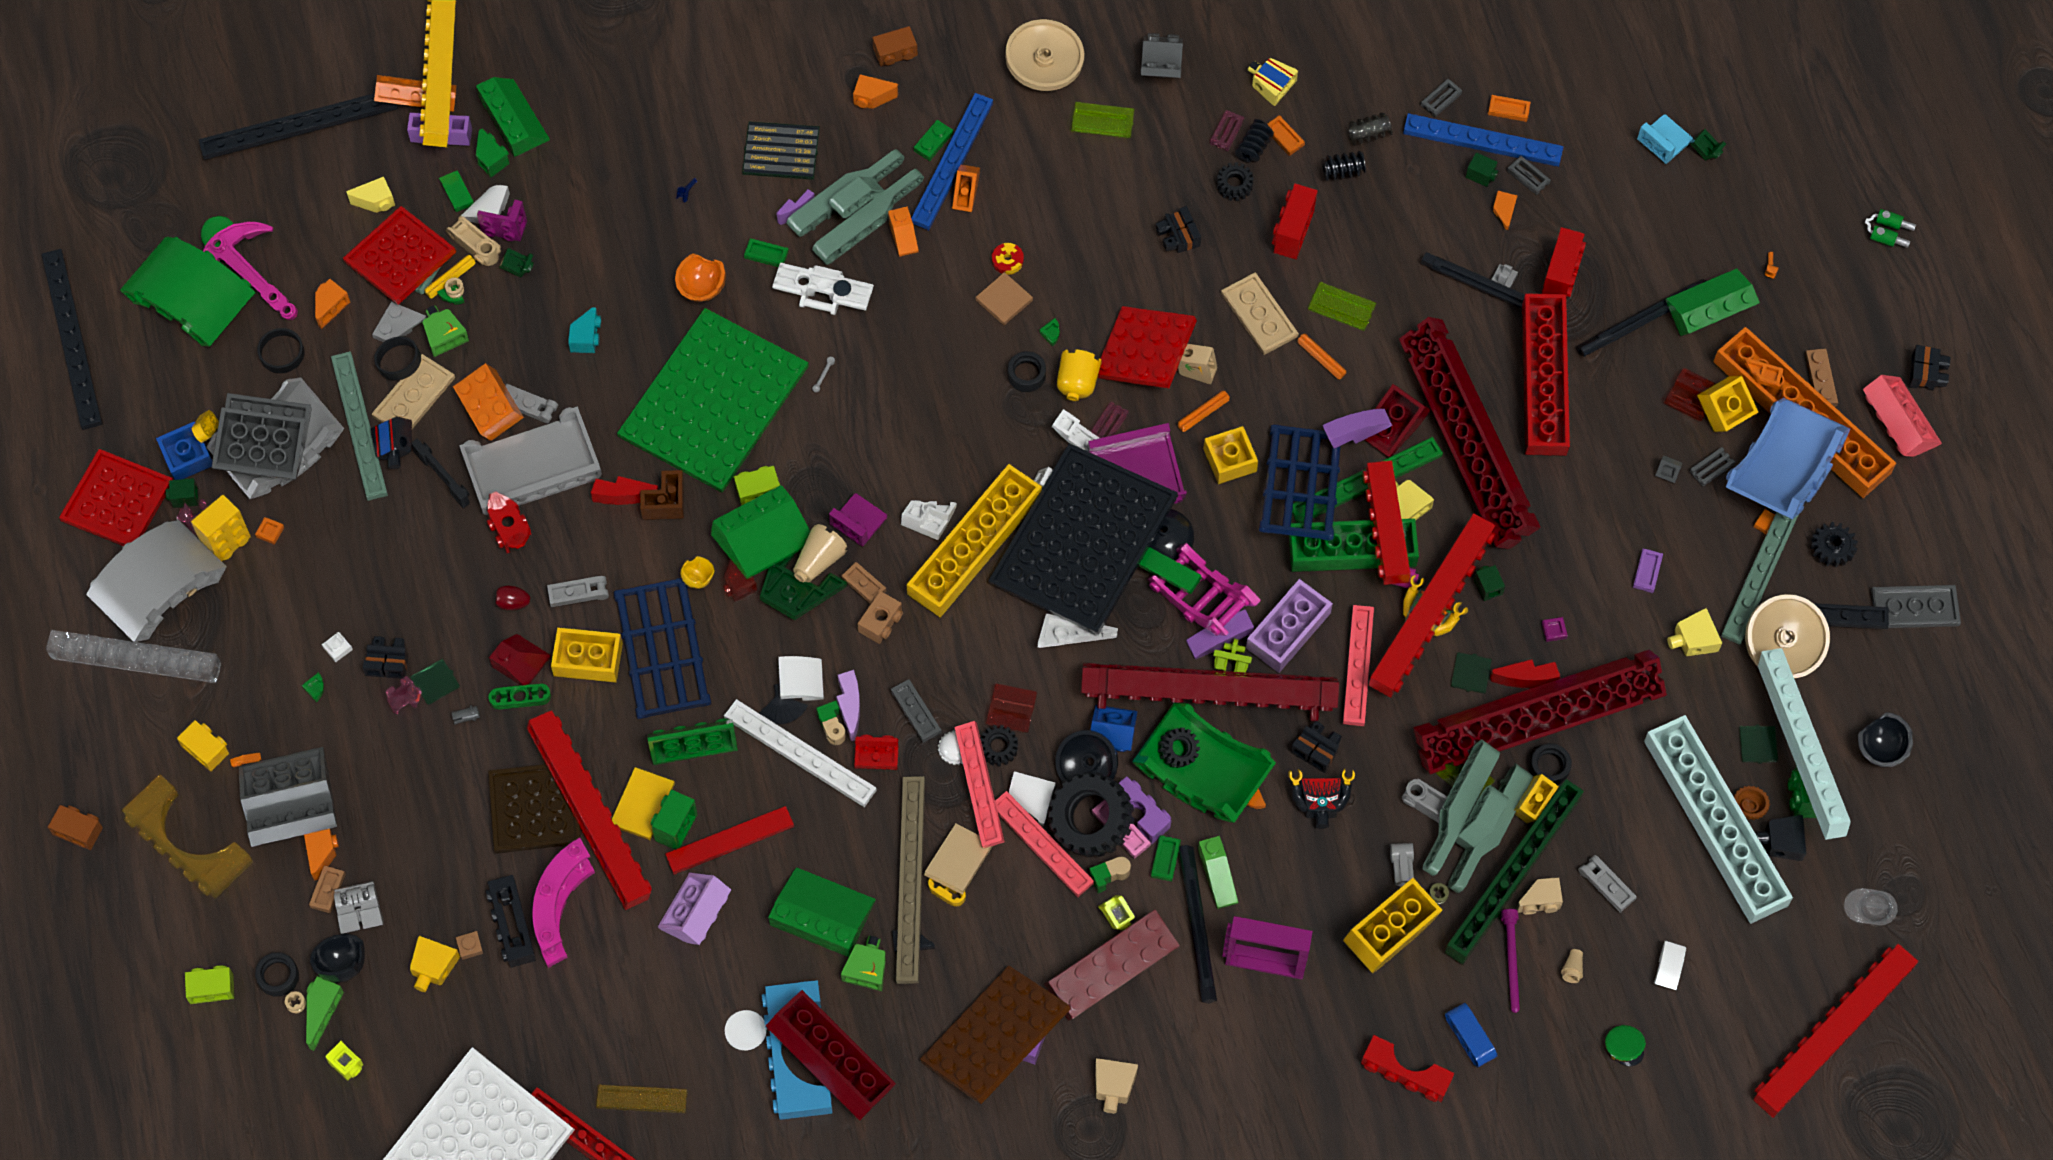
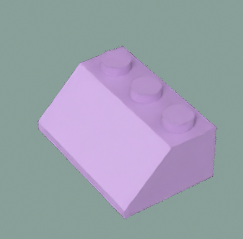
[658,873,731,945]

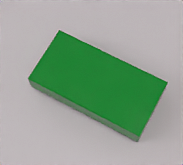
[439,170,474,212]
[744,238,789,267]
[1151,835,1181,882]

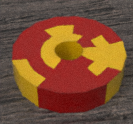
[992,243,1024,275]

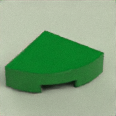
[437,285,465,305]
[1039,318,1060,347]
[302,672,324,702]

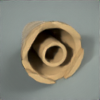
[793,524,847,583]

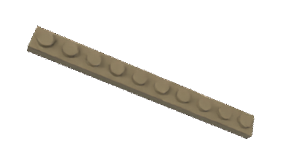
[896,776,925,984]

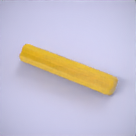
[424,255,475,298]

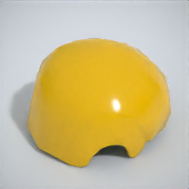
[680,556,715,589]

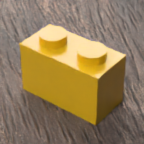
[177,720,229,772]
[1514,774,1559,824]

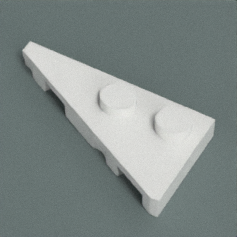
[1038,614,1118,648]

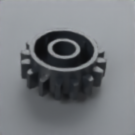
[1810,522,1858,568]

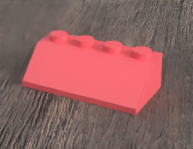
[1863,375,1942,457]

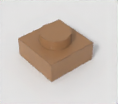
[456,931,483,960]

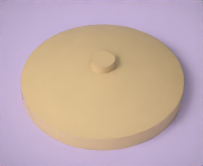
[1005,19,1084,91]
[1745,595,1830,679]

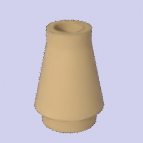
[1561,949,1583,983]

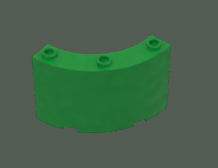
[120,237,255,346]
[1132,703,1276,823]

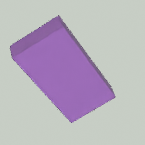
[1633,548,1663,593]

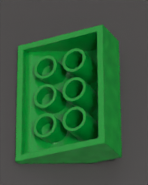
[711,485,810,579]
[647,719,738,765]
[769,867,876,957]

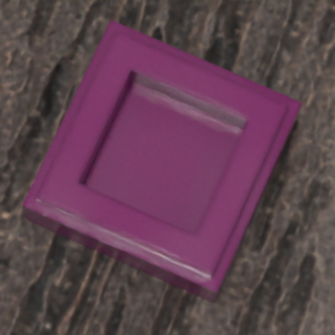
[1542,617,1568,642]

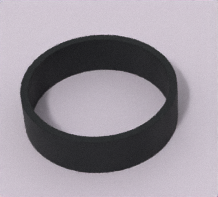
[257,328,305,373]
[374,336,421,380]

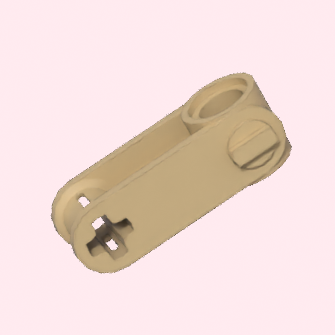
[446,216,501,266]

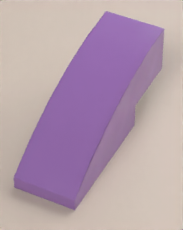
[1323,409,1392,449]
[1186,610,1254,659]

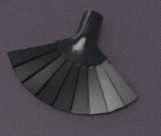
[759,683,808,724]

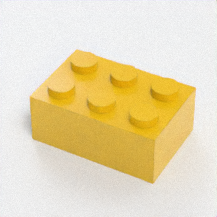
[191,495,251,561]
[551,628,623,682]

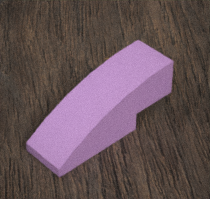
[836,670,860,741]

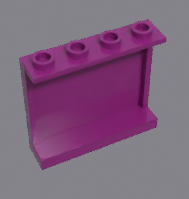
[1087,423,1187,504]

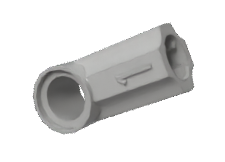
[1390,843,1414,887]

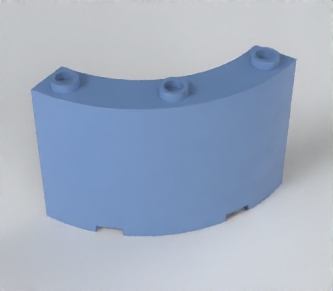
[1726,398,1850,519]

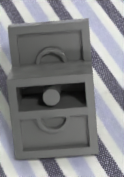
[1141,33,1183,78]

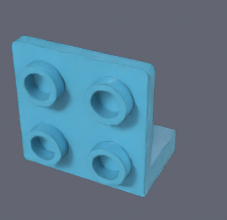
[1637,114,1693,164]

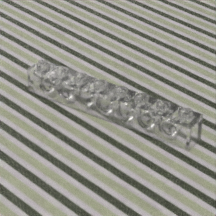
[46,630,221,683]

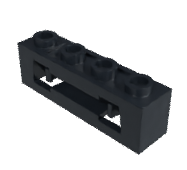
[486,875,536,968]

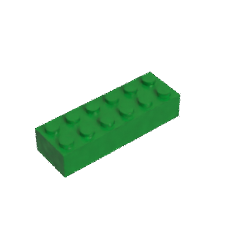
[1289,518,1419,572]

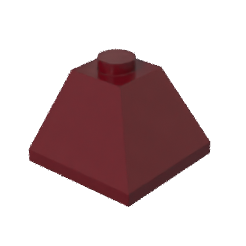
[489,634,551,686]

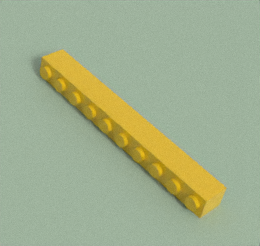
[419,0,456,147]

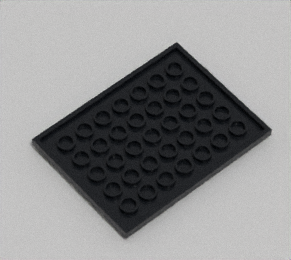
[988,443,1178,635]

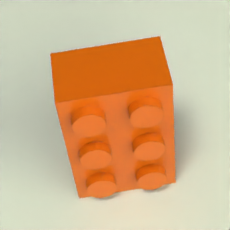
[453,363,524,441]

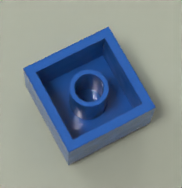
[156,421,213,480]

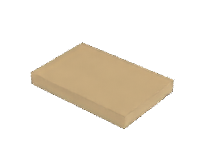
[924,824,993,895]

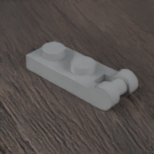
[506,384,558,423]
[547,576,609,607]
[1578,855,1637,913]

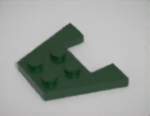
[760,554,847,620]

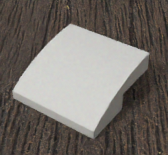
[779,656,824,701]

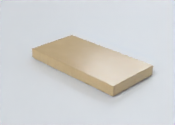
[1221,272,1299,355]
[372,354,455,429]

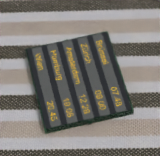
[742,121,820,180]

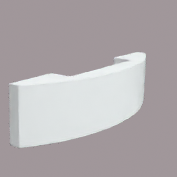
[1052,409,1099,451]

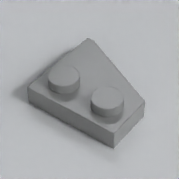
[372,302,426,342]

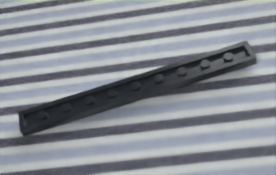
[198,93,398,160]
[42,249,103,430]

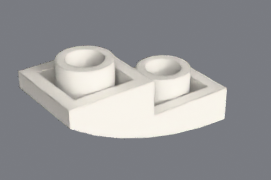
[1654,941,1686,990]

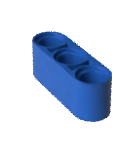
[1445,1003,1497,1068]

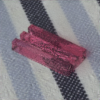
[1210,110,1244,152]
[1091,402,1129,438]

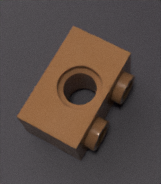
[858,591,903,644]

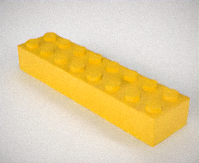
[907,464,1042,618]

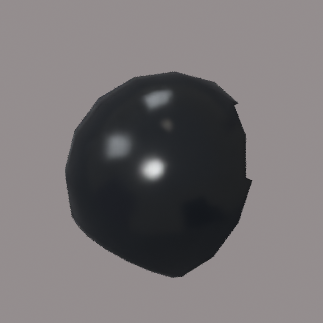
[1858,712,1913,767]
[310,934,365,983]

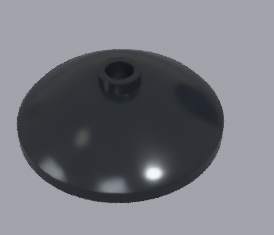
[1149,509,1194,561]
[1055,730,1118,782]

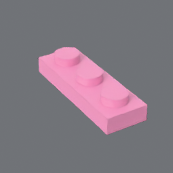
[1092,800,1151,859]

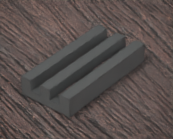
[1421,79,1462,118]
[1507,156,1551,195]
[1690,447,1735,487]

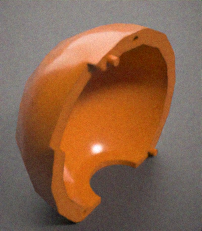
[675,254,726,302]

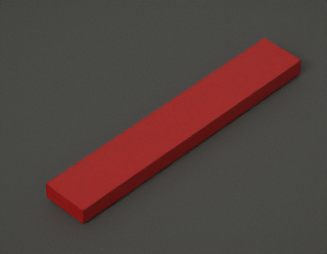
[666,806,794,875]

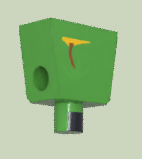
[422,306,469,357]
[841,936,886,991]

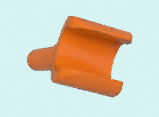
[1764,252,1778,279]

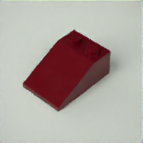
[1365,384,1431,457]

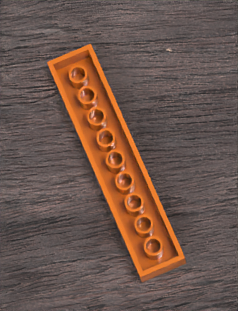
[1714,327,1896,499]

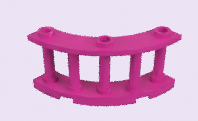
[1147,543,1261,636]
[533,838,595,968]

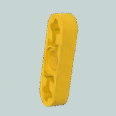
[192,410,219,443]

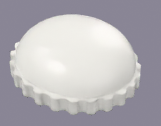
[938,731,963,765]

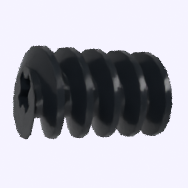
[1235,119,1274,163]
[1322,151,1366,181]

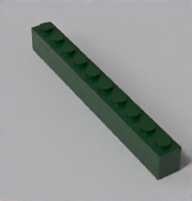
[1445,779,1584,965]

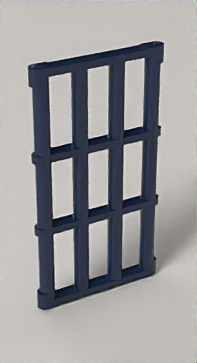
[1259,425,1341,540]
[614,578,712,719]

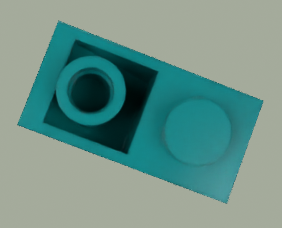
[568,307,601,353]

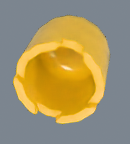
[1057,349,1102,401]

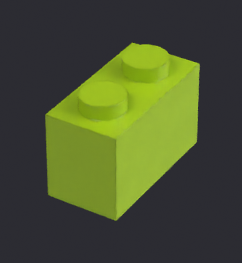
[734,466,780,506]
[185,965,234,1004]

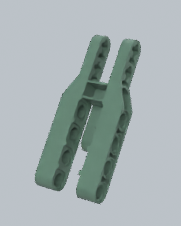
[787,149,924,265]
[1423,740,1533,893]

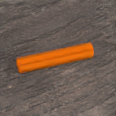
[1297,334,1346,379]
[1178,391,1230,432]

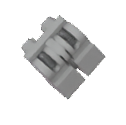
[334,881,384,934]

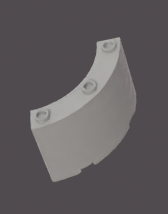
[207,377,344,499]
[86,520,227,642]

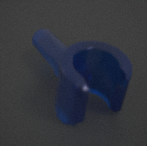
[676,178,697,202]

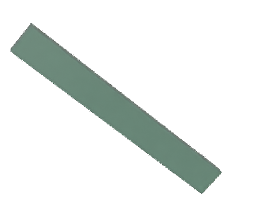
[331,351,388,501]
[1721,512,1798,645]

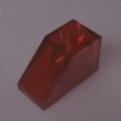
[723,559,757,602]

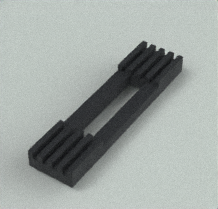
[411,438,470,509]

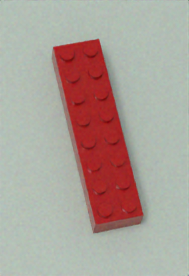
[1522,294,1570,456]

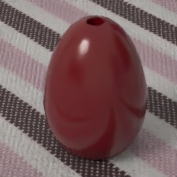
[496,585,530,610]

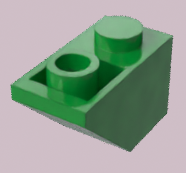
[476,129,509,177]

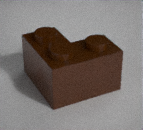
[640,470,684,520]

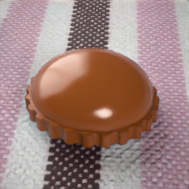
[1734,786,1770,820]

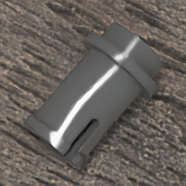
[452,705,480,725]

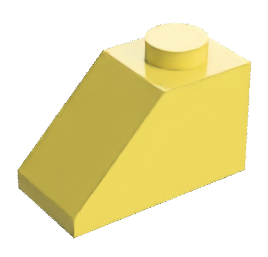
[346,177,395,213]

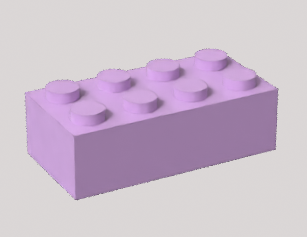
[1246,579,1333,673]

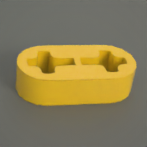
[928,878,966,907]

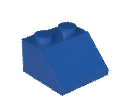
[1091,705,1138,752]

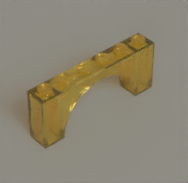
[122,774,253,899]

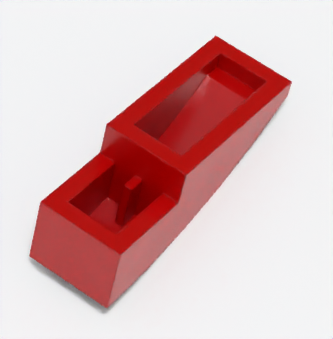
[591,476,659,505]
[1490,660,1561,688]

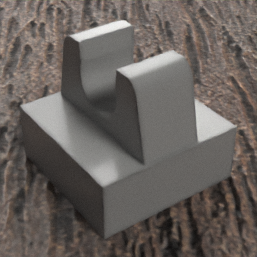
[1492,264,1518,288]

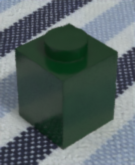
[1466,152,1499,187]
[166,478,198,508]
[1474,565,1505,601]

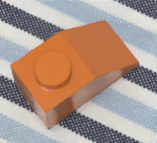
[853,74,898,109]
[952,165,980,212]
[888,206,919,257]
[315,279,350,329]
[304,829,339,881]

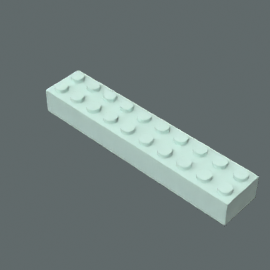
[1644,715,1793,924]

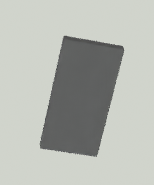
[1871,585,1961,628]

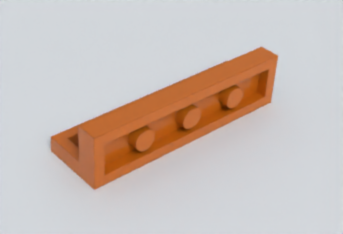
[374,75,457,111]

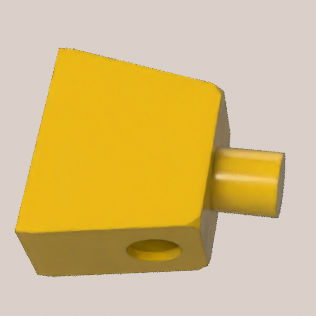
[410,936,460,992]

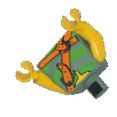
[1403,575,1468,636]

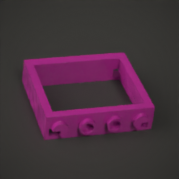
[1222,916,1313,980]

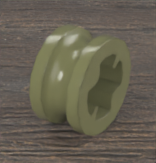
[1428,883,1449,904]

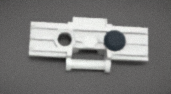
[772,263,874,315]

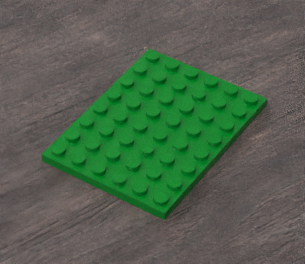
[617,308,809,493]

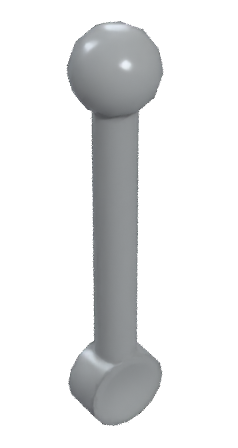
[812,357,835,393]

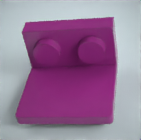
[477,200,527,241]
[829,493,887,547]

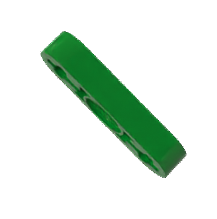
[488,684,551,710]

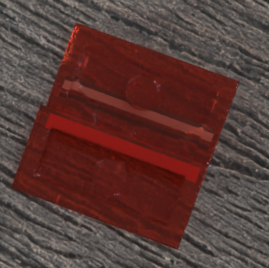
[1664,368,1716,421]
[986,684,1037,733]

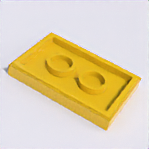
[612,767,675,840]

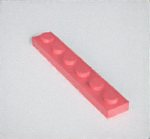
[1343,605,1374,726]
[955,721,1005,848]
[995,791,1094,897]

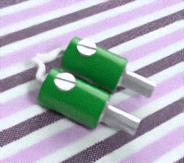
[1865,209,1916,247]

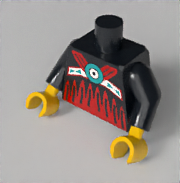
[1288,769,1355,829]

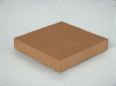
[976,272,1033,325]

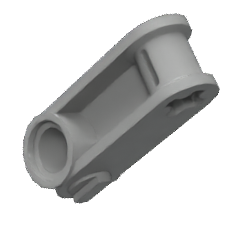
[1402,779,1447,823]

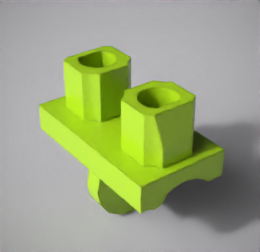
[1213,638,1252,672]

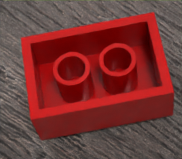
[1272,184,1318,260]
[1542,227,1586,297]

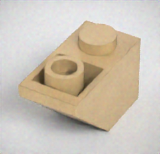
[1517,878,1563,915]

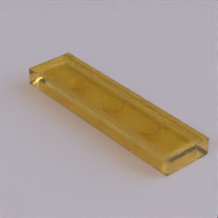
[597,1085,688,1113]

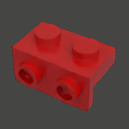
[855,735,899,770]

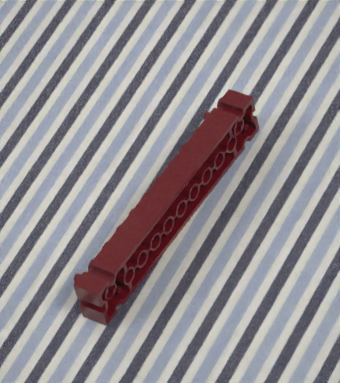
[1399,317,1541,549]
[1413,649,1667,774]
[1081,663,1339,721]

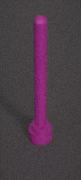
[1501,909,1520,1013]

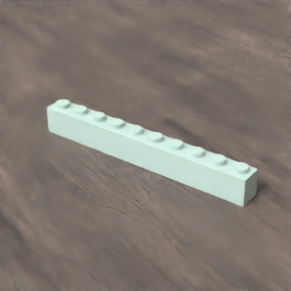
[1758,648,1851,840]

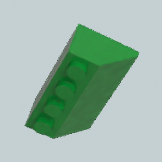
[476,77,550,157]
[1665,268,1760,336]

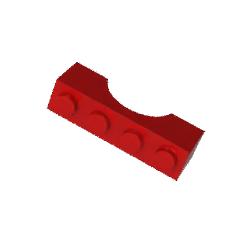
[1361,1035,1455,1102]

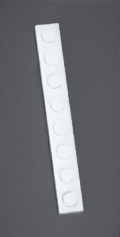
[724,699,877,807]

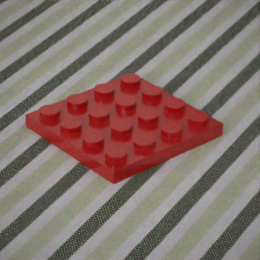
[343,206,456,305]
[1098,306,1197,388]
[59,449,173,546]

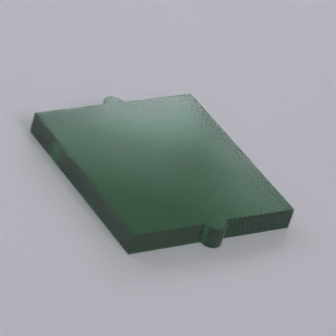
[1451,652,1492,694]
[411,658,460,705]
[1740,724,1778,764]

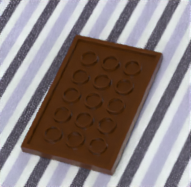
[920,966,1070,1104]

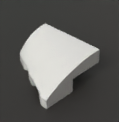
[461,185,510,224]
[901,500,957,540]
[1009,771,1055,826]

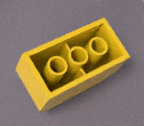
[1343,878,1442,974]

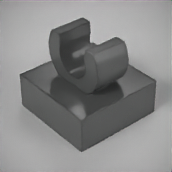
[1655,455,1683,483]

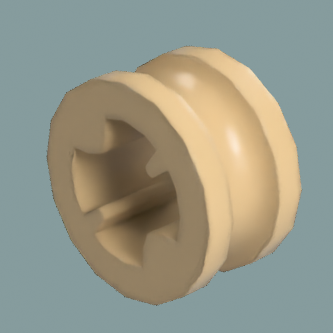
[445,278,464,298]
[285,991,306,1013]

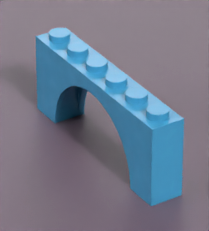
[762,980,832,1120]

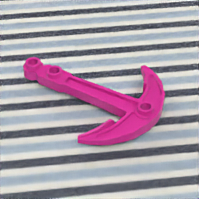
[203,222,298,320]

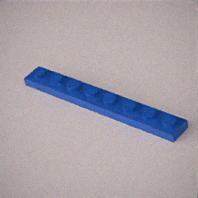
[911,93,993,230]
[1403,113,1563,167]

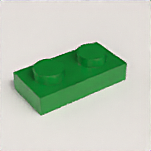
[914,120,953,161]

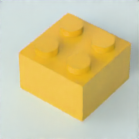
[1697,376,1758,432]
[1204,426,1258,484]

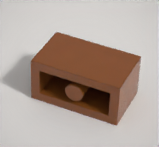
[872,26,918,67]
[48,805,103,850]

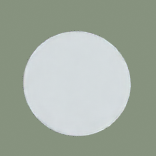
[725,1010,767,1050]

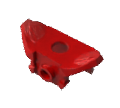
[486,491,531,553]

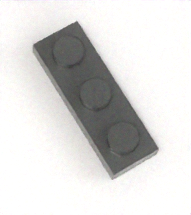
[891,679,941,743]

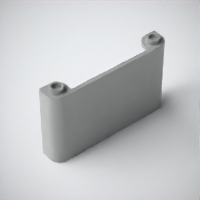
[459,406,602,515]

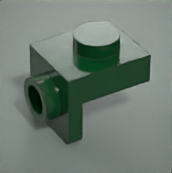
[1690,129,1726,161]
[499,248,534,278]

